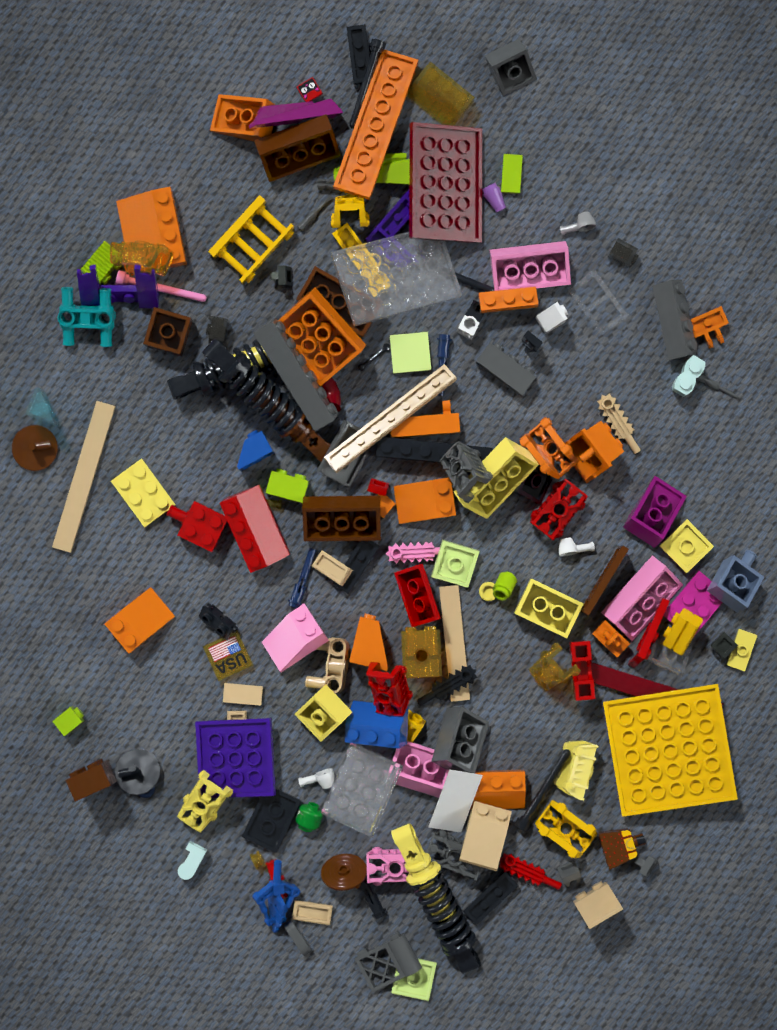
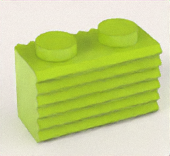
[80,241,124,285]

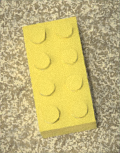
[454,437,539,519]

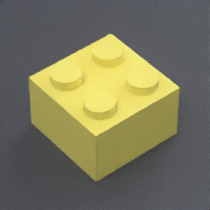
[295,684,352,742]

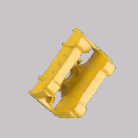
[331,194,370,228]
[535,800,598,859]

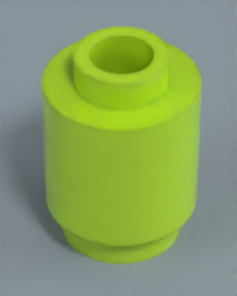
[493,572,517,601]

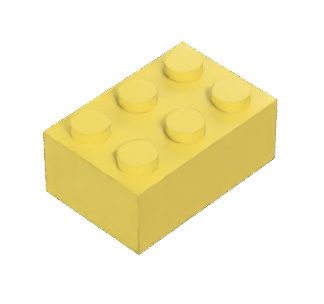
[514,579,584,638]

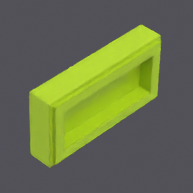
[501,154,523,194]

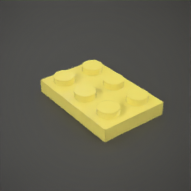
[111,458,176,527]

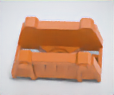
[519,417,580,479]

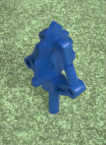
[252,860,300,933]

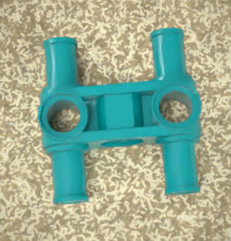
[57,287,116,347]

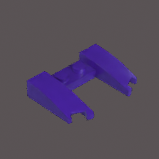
[364,189,419,271]
[77,265,159,308]

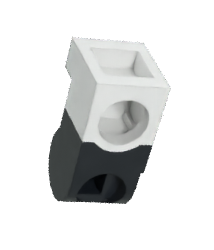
[457,300,484,340]

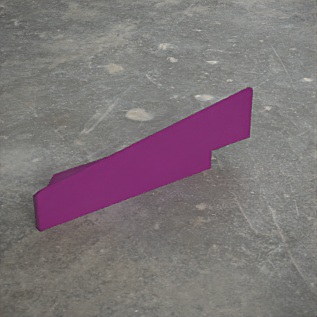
[249,99,343,129]

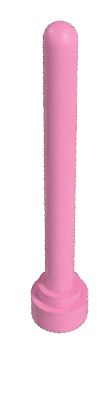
[115,270,207,302]

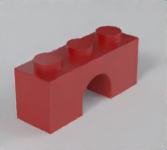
[569,640,595,701]

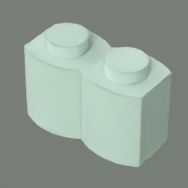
[672,355,705,397]

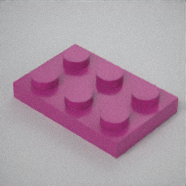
[663,571,723,635]

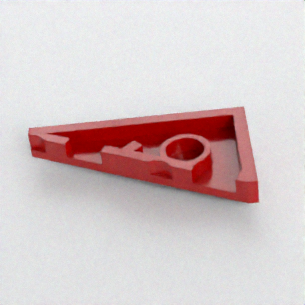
[628,598,670,668]

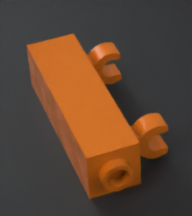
[388,400,460,438]

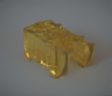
[110,241,174,276]
[528,642,581,692]

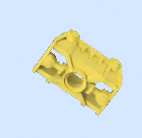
[554,740,598,801]
[177,770,233,833]

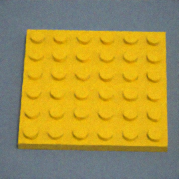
[603,684,738,817]

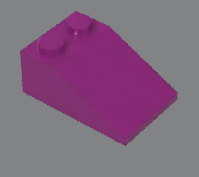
[623,476,687,548]

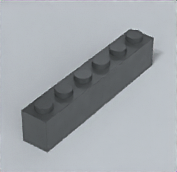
[253,318,337,431]

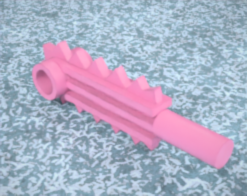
[386,542,440,564]

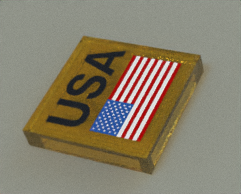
[202,630,253,681]

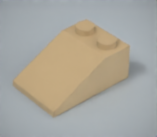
[459,801,512,871]
[573,881,623,929]

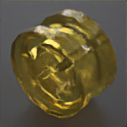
[250,850,266,870]

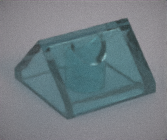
[26,387,59,427]

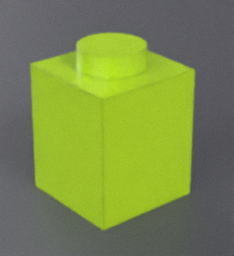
[52,706,84,736]

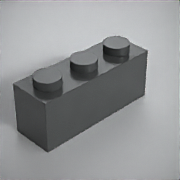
[476,343,536,397]

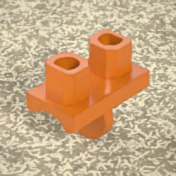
[592,620,630,658]

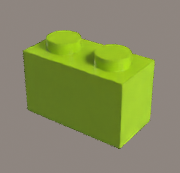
[266,468,309,504]

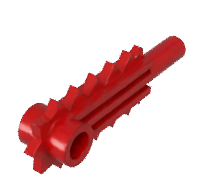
[499,853,562,890]

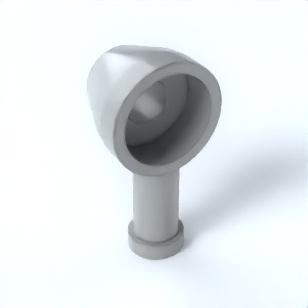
[560,212,596,236]

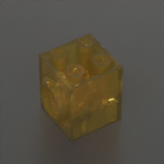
[401,626,442,678]

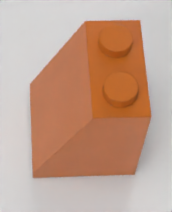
[349,613,388,671]

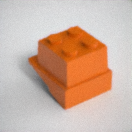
[565,421,624,484]

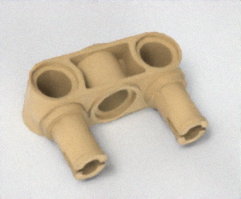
[305,637,350,694]

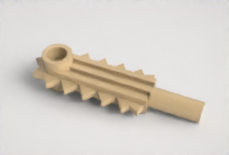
[597,393,641,454]

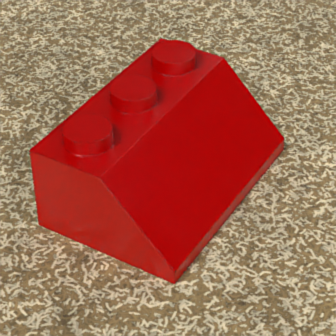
[394,563,441,627]

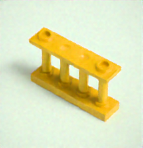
[208,195,294,284]

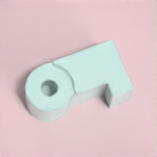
[178,841,207,880]

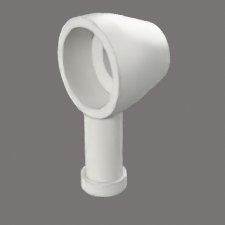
[558,538,595,557]
[298,768,335,789]

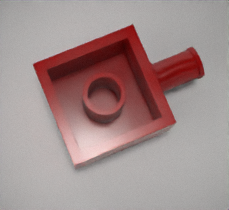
[167,501,228,552]

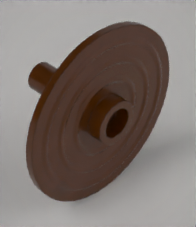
[12,425,58,471]
[321,854,367,891]

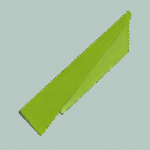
[333,153,410,184]

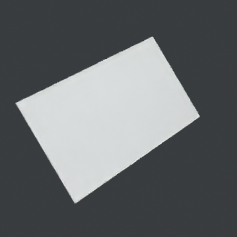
[429,770,483,832]

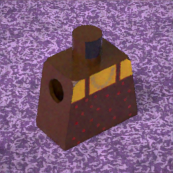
[598,828,646,870]

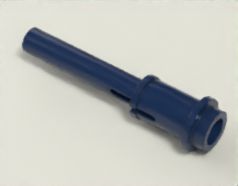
[437,334,452,396]
[288,548,317,608]

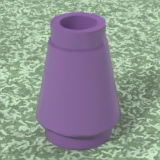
[482,182,506,212]

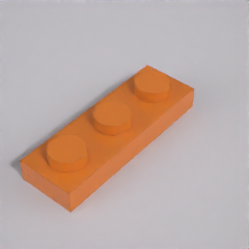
[479,287,538,313]

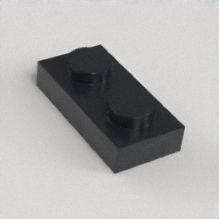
[522,330,543,352]

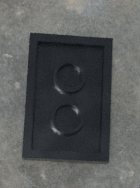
[242,788,301,853]

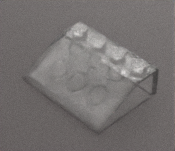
[321,743,403,838]

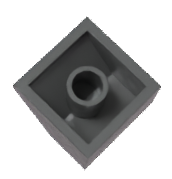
[484,39,537,96]

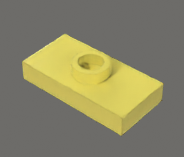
[726,629,757,671]

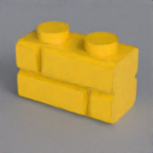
[663,608,703,655]

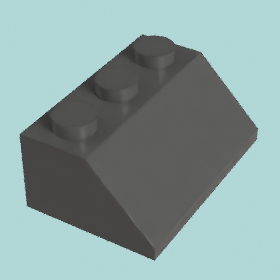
[431,706,489,774]

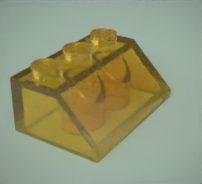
[407,61,475,126]

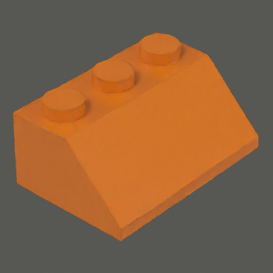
[470,770,526,810]

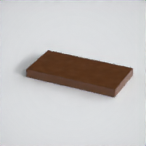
[580,545,629,615]

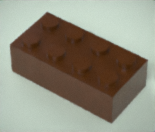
[254,114,341,182]
[296,266,382,339]
[302,496,381,541]

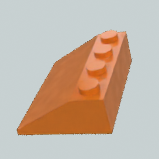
[116,187,187,276]
[278,287,366,386]

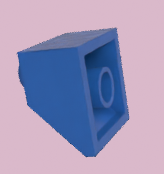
[237,430,274,471]

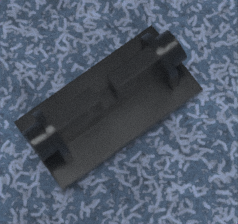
[199,603,238,641]

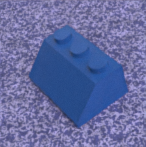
[345,700,409,749]

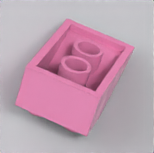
[262,604,329,672]

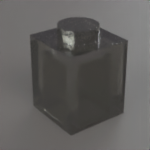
[608,238,639,268]

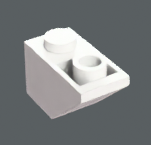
[536,302,568,334]

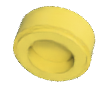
[479,582,495,601]

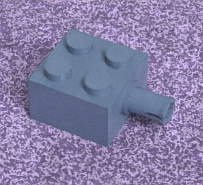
[707,550,764,612]

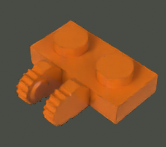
[690,306,729,349]

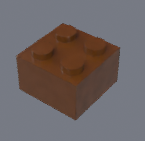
[143,307,193,357]

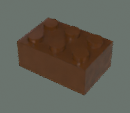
[65,759,117,802]

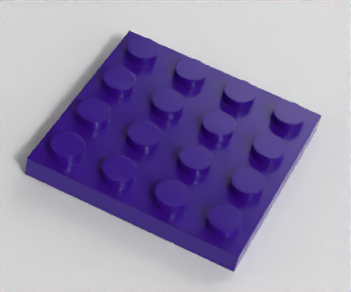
[195,718,276,798]

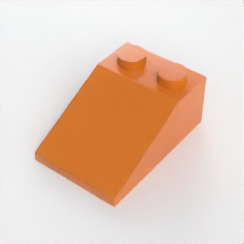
[210,94,275,141]
[393,477,456,524]
[104,587,175,654]

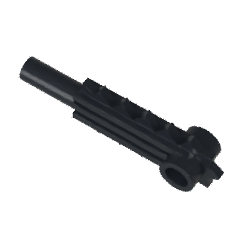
[417,665,478,706]

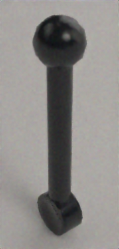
[358,343,391,371]

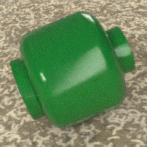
[296,802,323,832]

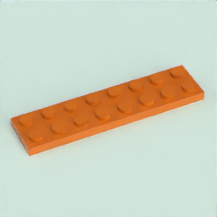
[333,50,418,200]

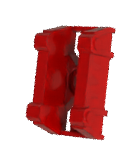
[530,478,588,541]
[366,662,413,716]

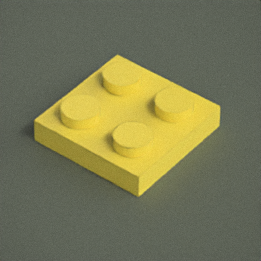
[659,519,714,573]

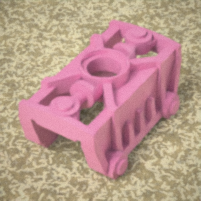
[366,847,409,886]

